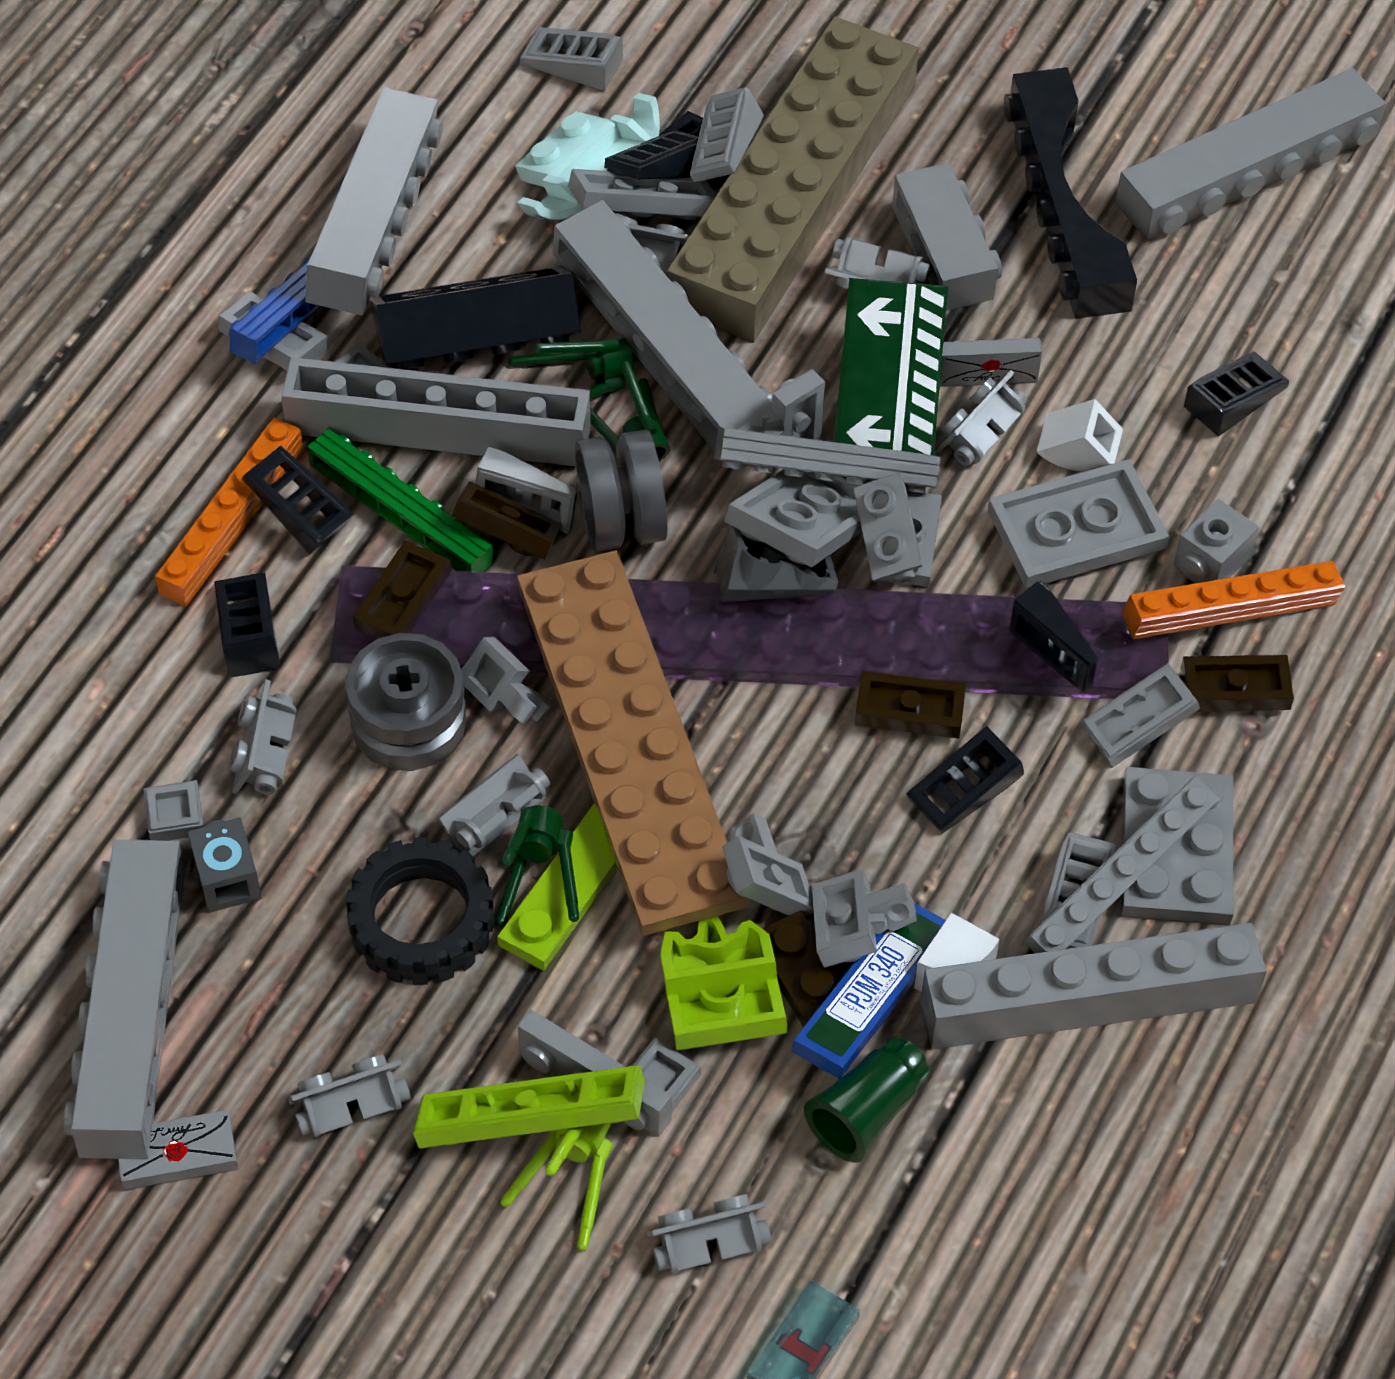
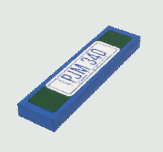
[791,903,946,1079]

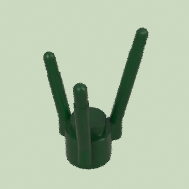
[508,337,634,401]
[567,361,670,462]
[495,805,579,927]

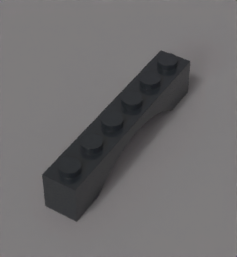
[1004,67,1137,319]

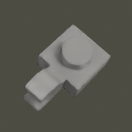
[461,637,551,723]

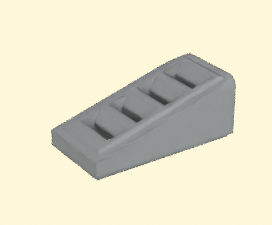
[520,27,623,91]
[690,88,764,182]
[475,447,578,534]
[1040,832,1118,949]

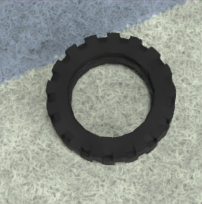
[346,837,494,985]

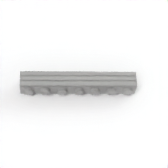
[714,427,941,493]
[1023,775,1220,953]

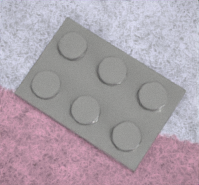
[987,459,1170,589]
[724,469,862,568]
[1121,767,1233,925]

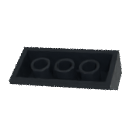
[369,266,581,370]

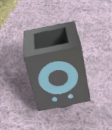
[187,817,262,913]

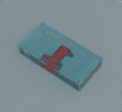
[747,1280,860,1379]

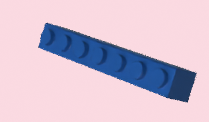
[228,257,320,364]

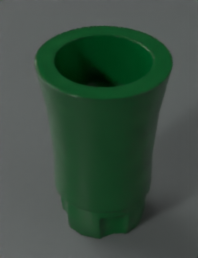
[804,1036,931,1163]

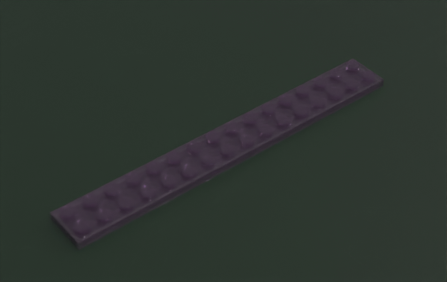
[331,566,1169,699]

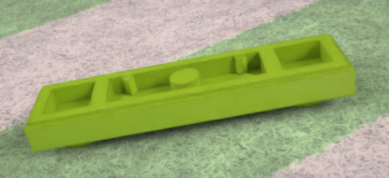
[497,803,618,971]
[413,1065,645,1148]

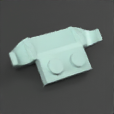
[515,93,660,220]

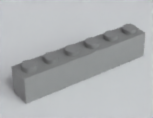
[1115,68,1386,241]
[305,87,443,315]
[552,199,772,452]
[281,357,591,466]
[64,839,185,1159]
[920,923,1267,1050]

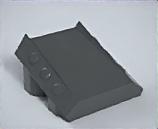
[713,526,838,602]

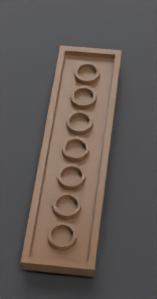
[517,550,748,936]

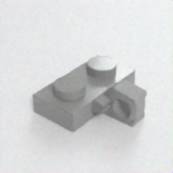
[738,369,825,440]
[722,813,814,917]
[812,869,917,968]

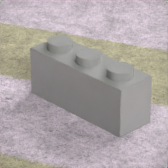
[892,163,1002,311]

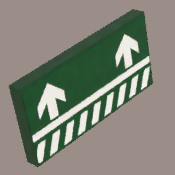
[834,278,948,455]

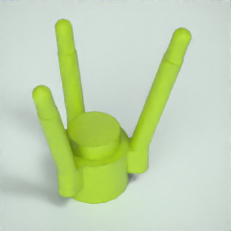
[501,1123,613,1251]

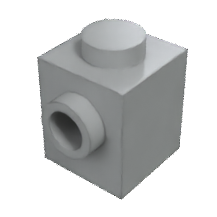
[1174,499,1259,583]

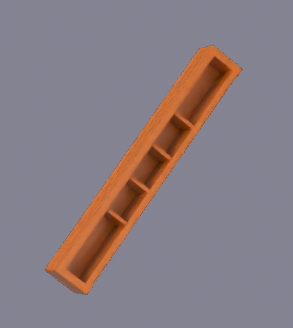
[155,417,303,607]
[1122,561,1345,639]

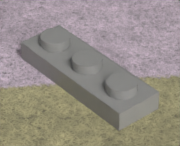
[568,169,716,220]
[518,1009,672,1137]

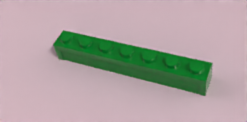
[307,429,494,583]

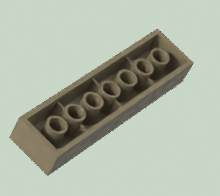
[667,16,919,343]

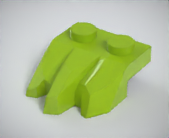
[660,916,788,1051]

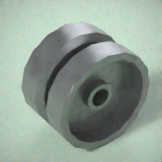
[575,429,667,552]
[345,633,466,771]

